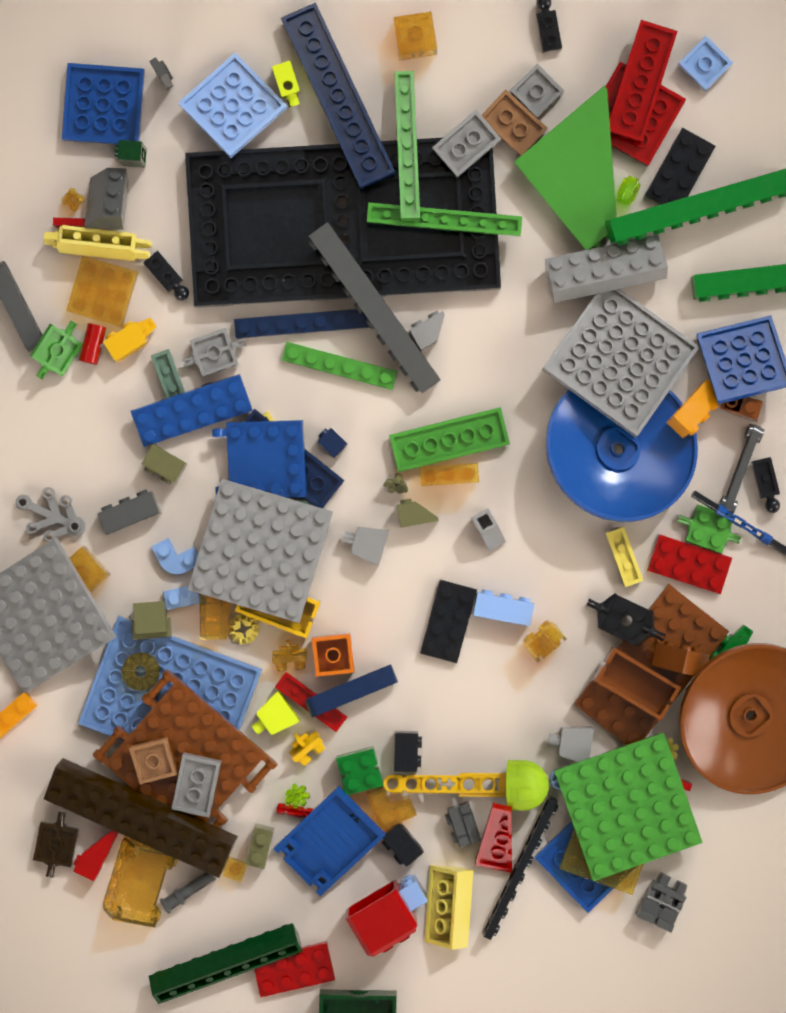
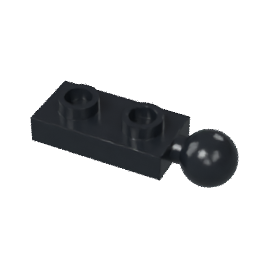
[536,0,562,53]
[143,250,189,301]
[751,457,780,513]

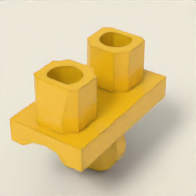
[289,730,325,766]

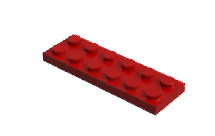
[610,20,678,143]

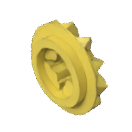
[228,614,259,644]

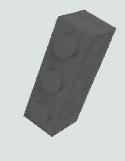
[97,489,162,535]

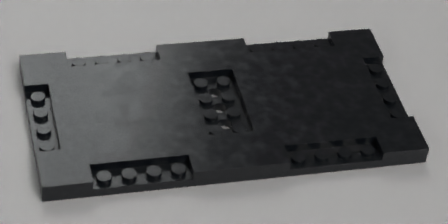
[185,137,501,308]

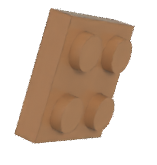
[129,737,178,784]

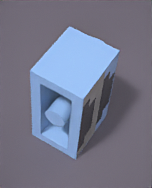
[399,874,428,911]

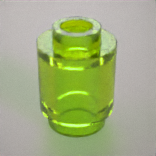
[616,176,641,206]

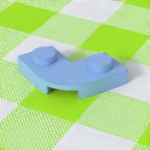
[151,538,198,574]

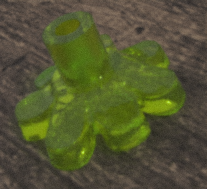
[285,784,310,809]

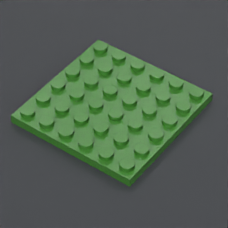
[554,732,703,881]

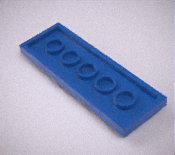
[131,374,253,447]

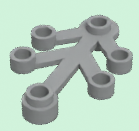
[16,487,85,542]

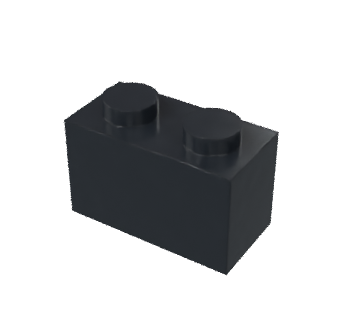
[394,731,422,772]
[381,820,424,867]

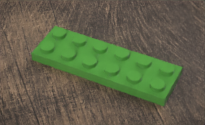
[389,407,510,472]

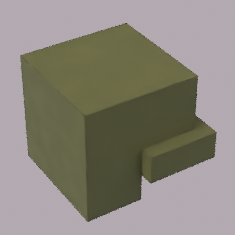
[131,601,172,640]

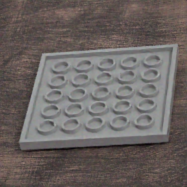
[542,289,700,438]
[188,479,333,623]
[0,538,117,694]

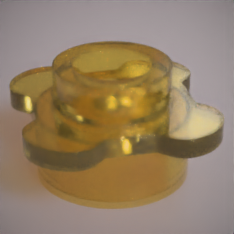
[62,188,85,211]

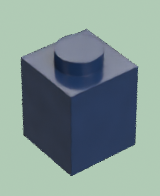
[318,428,348,458]

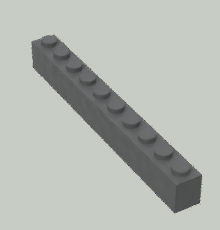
[308,222,441,393]

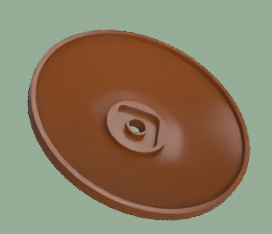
[679,643,786,794]

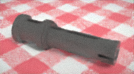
[160,872,216,914]

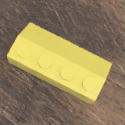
[424,865,473,950]

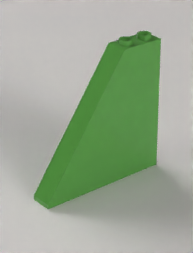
[514,86,617,250]

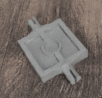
[182,328,246,377]

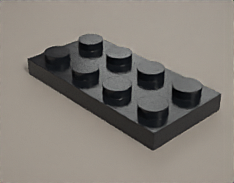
[645,127,716,204]
[420,579,477,663]

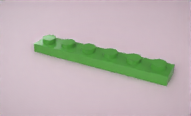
[282,342,397,390]

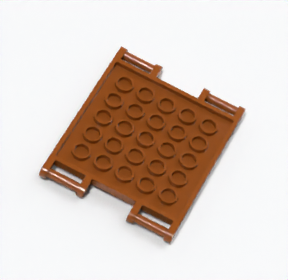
[92,670,278,827]

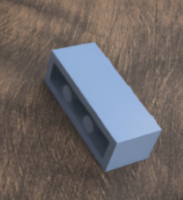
[473,589,534,626]

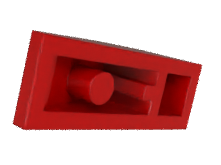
[73,830,118,881]

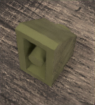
[397,499,439,527]

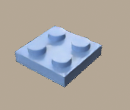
[678,36,733,91]

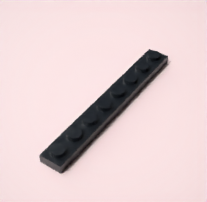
[482,795,559,940]

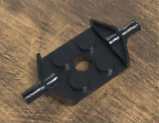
[586,593,666,647]

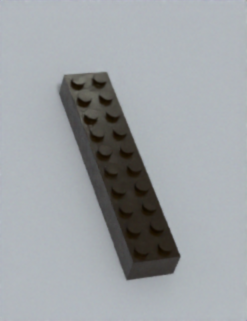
[44,758,238,878]

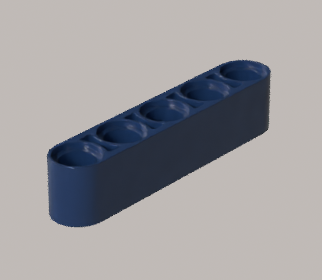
[305,664,398,718]

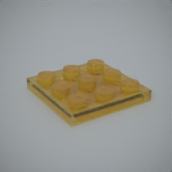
[66,255,139,327]

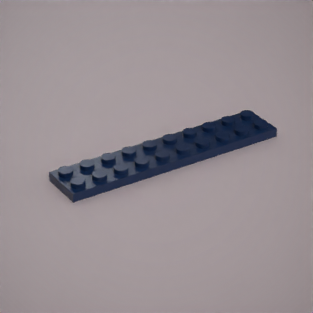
[281,2,395,189]

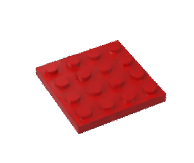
[606,61,686,167]

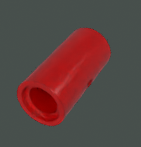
[79,323,106,365]

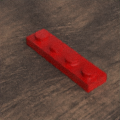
[275,672,347,732]

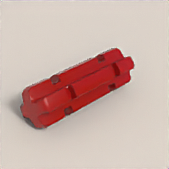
[277,803,313,818]

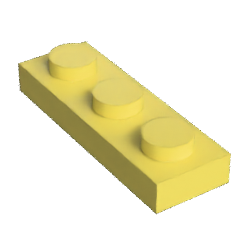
[605,527,643,587]

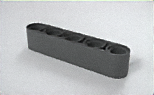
[0,261,43,353]

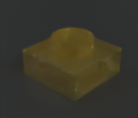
[223,856,247,883]

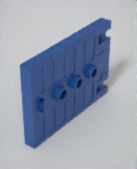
[273,786,386,896]

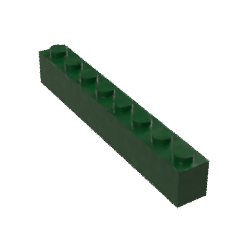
[149,923,303,1004]

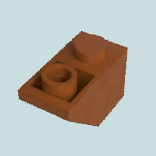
[720,397,763,422]

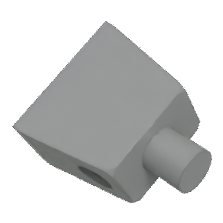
[342,527,389,566]
[548,726,594,762]

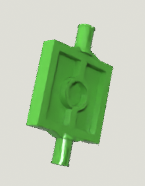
[30,320,82,380]
[677,505,741,554]

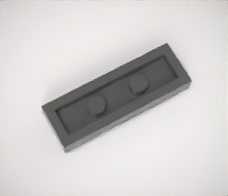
[149,57,173,90]

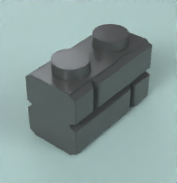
[445,801,481,847]

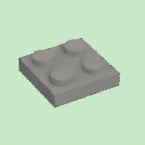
[510,63,564,118]

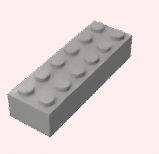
[545,235,668,303]

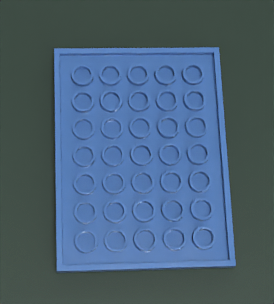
[78,616,262,741]

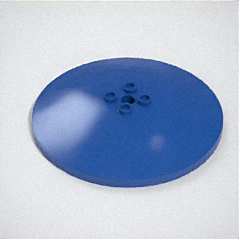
[545,390,698,522]

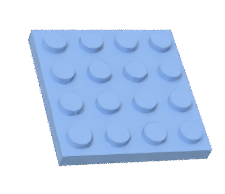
[179,53,287,158]

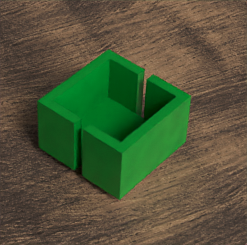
[336,746,383,795]

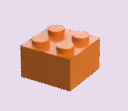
[312,633,355,677]

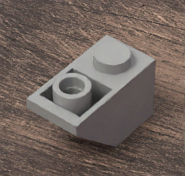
[409,310,445,351]
[471,508,506,551]

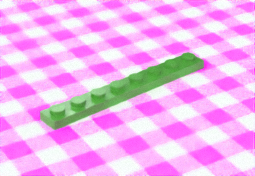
[394,71,420,221]
[367,202,522,237]

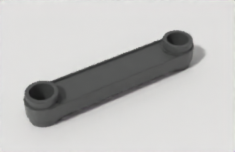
[719,424,765,515]

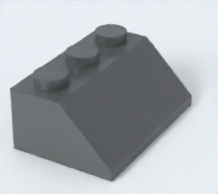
[85,168,129,230]

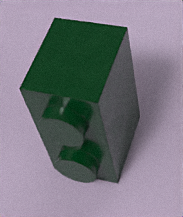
[115,140,147,168]

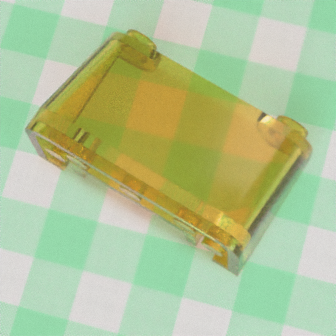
[103,837,178,928]

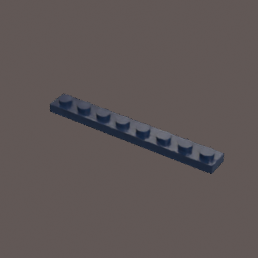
[234,309,370,339]

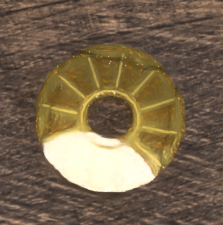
[121,652,160,691]

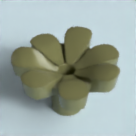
[383,473,408,494]

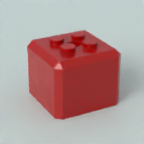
[345,880,418,957]

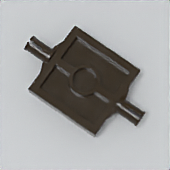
[33,811,79,878]

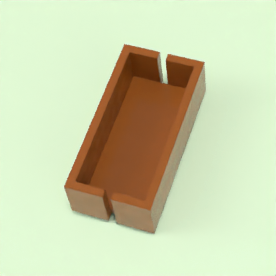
[593,646,681,721]

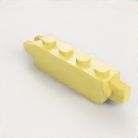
[43,225,152,261]

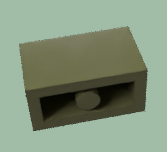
[141,444,188,484]
[246,824,274,869]

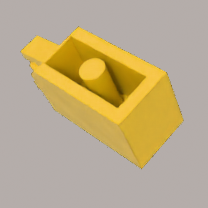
[103,317,157,363]

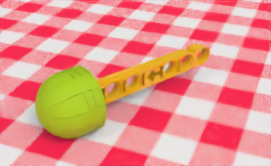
[383,760,549,811]

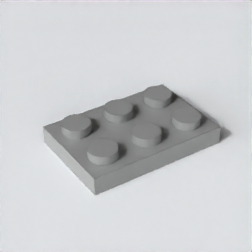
[432,110,501,178]
[172,752,222,818]

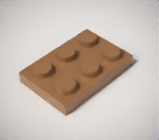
[481,89,548,156]

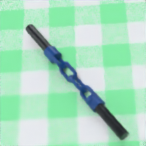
[691,490,786,555]

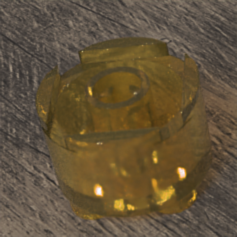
[523,620,567,663]

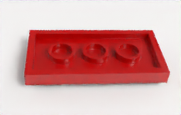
[647,534,732,594]
[254,941,336,997]

